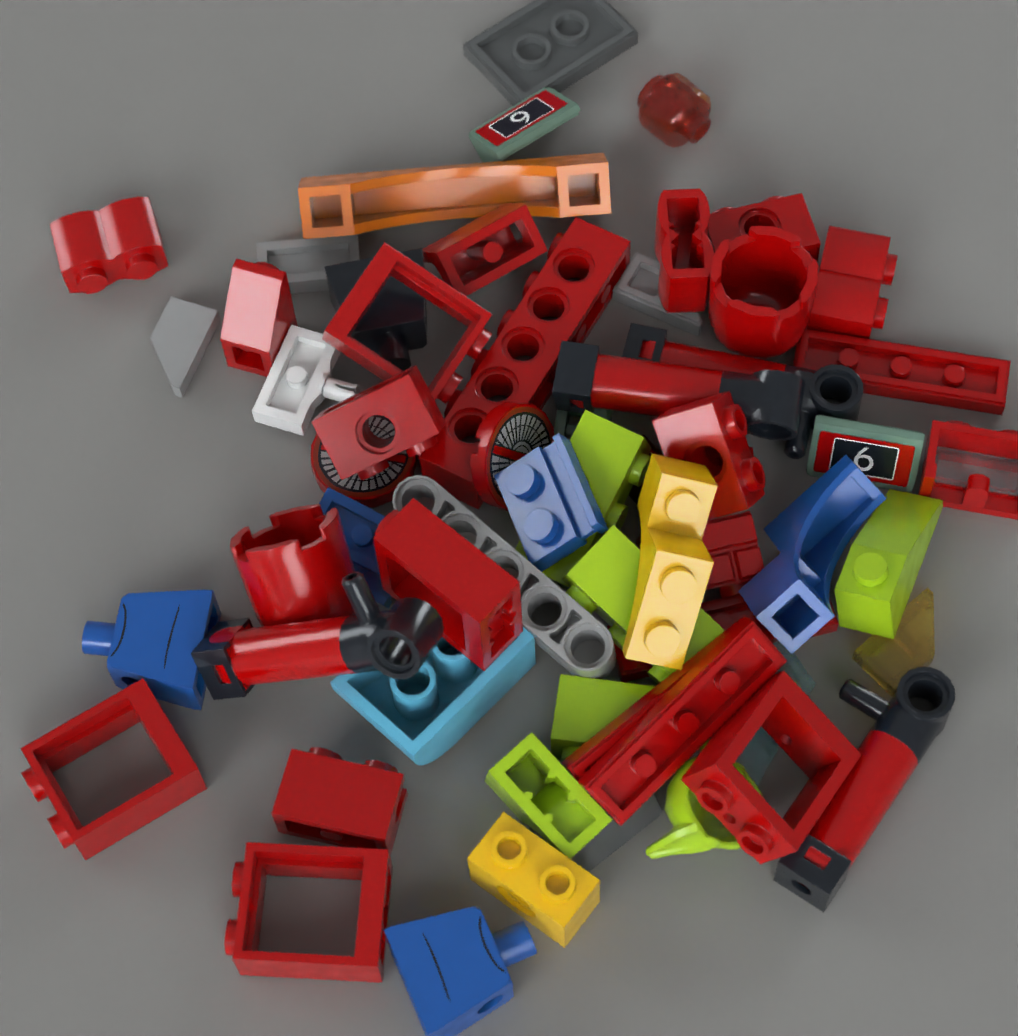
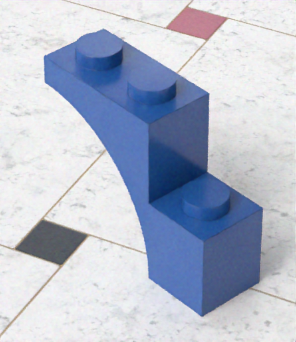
[739,455,887,654]

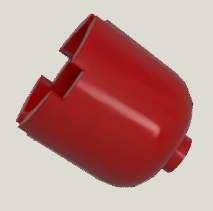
[709,225,818,359]
[229,504,355,626]

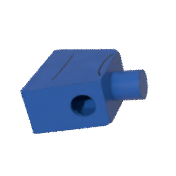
[82,590,221,710]
[384,906,537,1036]

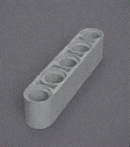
[392,475,617,679]

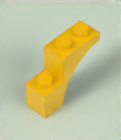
[622,453,718,670]

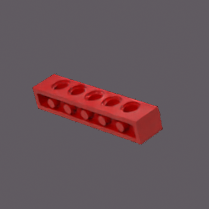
[417,217,631,510]

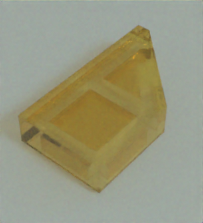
[852,587,935,697]

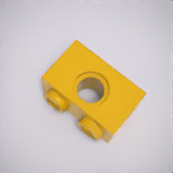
[467,812,600,948]

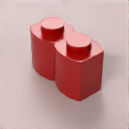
[654,188,714,313]
[50,197,169,294]
[807,225,898,339]

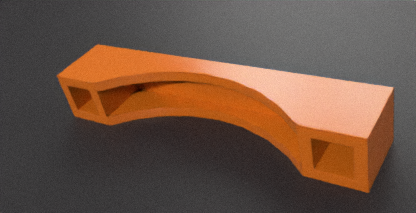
[298,152,611,239]

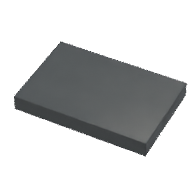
[463,0,638,106]

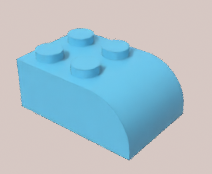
[330,627,536,765]

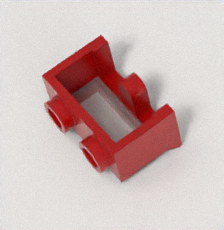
[918,420,1018,520]

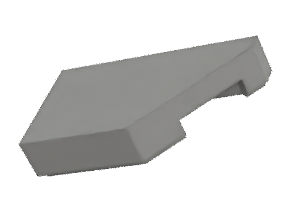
[613,252,703,337]
[150,296,221,398]

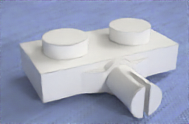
[252,325,360,436]

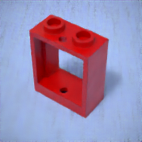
[322,242,493,404]
[373,498,523,671]
[681,671,862,865]
[20,678,207,860]
[225,842,393,983]

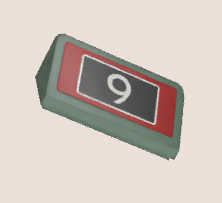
[468,87,581,162]
[806,415,925,493]

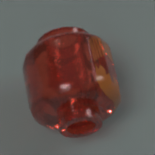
[637,73,711,148]

